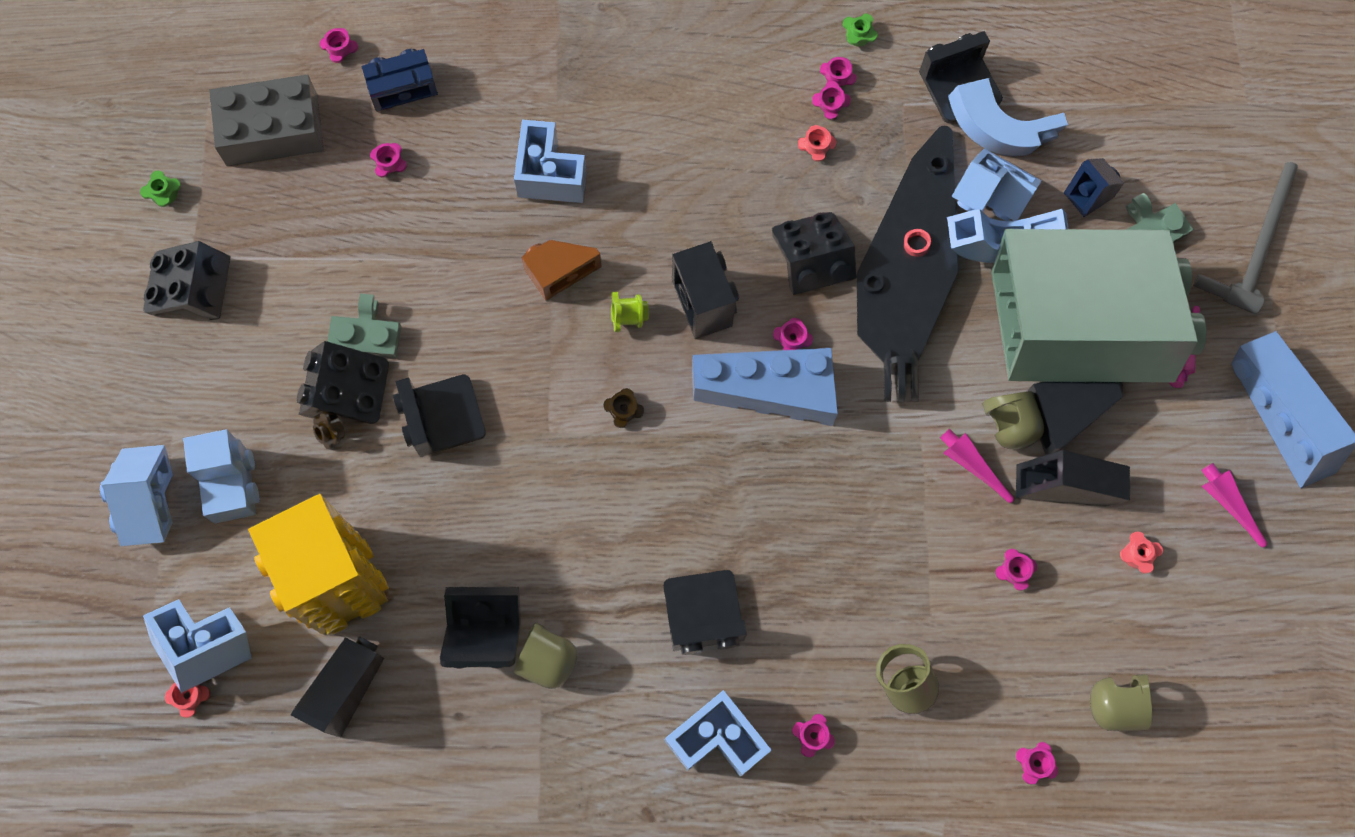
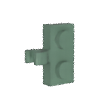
[1126,193,1194,243]
[327,293,401,358]

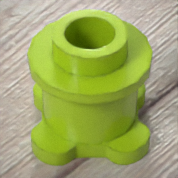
[611,292,649,332]

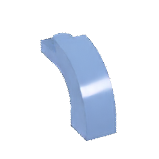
[948,78,1068,156]
[947,208,1069,263]

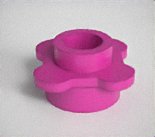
[320,28,358,63]
[820,57,857,87]
[812,81,851,120]
[370,143,407,178]
[773,318,813,350]
[995,549,1037,591]
[792,714,835,758]
[1016,742,1058,785]

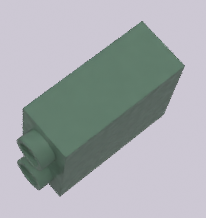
[991,229,1207,382]

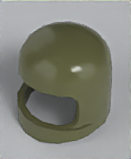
[982,391,1044,449]
[514,622,577,689]
[876,644,939,714]
[1090,674,1152,731]

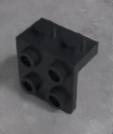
[919,31,1003,123]
[772,212,857,295]
[143,241,231,320]
[297,341,389,424]
[393,374,486,457]
[663,570,747,655]
[440,587,521,669]

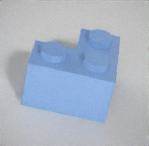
[514,120,587,203]
[951,148,1042,221]
[183,429,260,524]
[100,445,173,546]
[143,599,252,693]
[665,690,771,776]

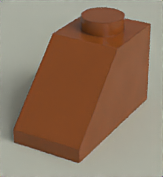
[521,240,602,301]

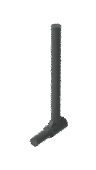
[1193,162,1298,314]

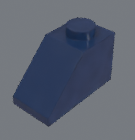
[1064,158,1124,217]

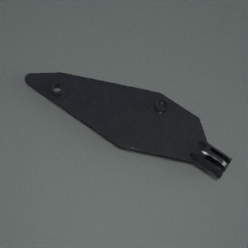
[857,126,958,402]

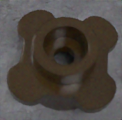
[603,388,644,428]
[313,412,345,449]

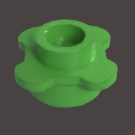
[842,14,878,47]
[140,170,181,207]

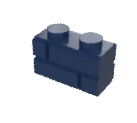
[361,49,438,112]

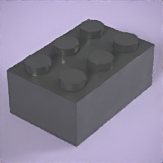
[209,74,324,166]

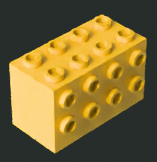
[248,494,389,635]

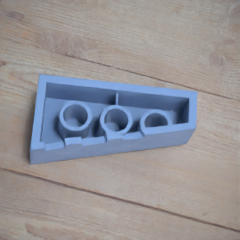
[1231,331,1355,489]
[692,348,838,426]

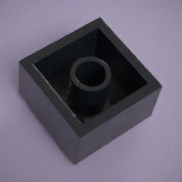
[672,241,739,339]

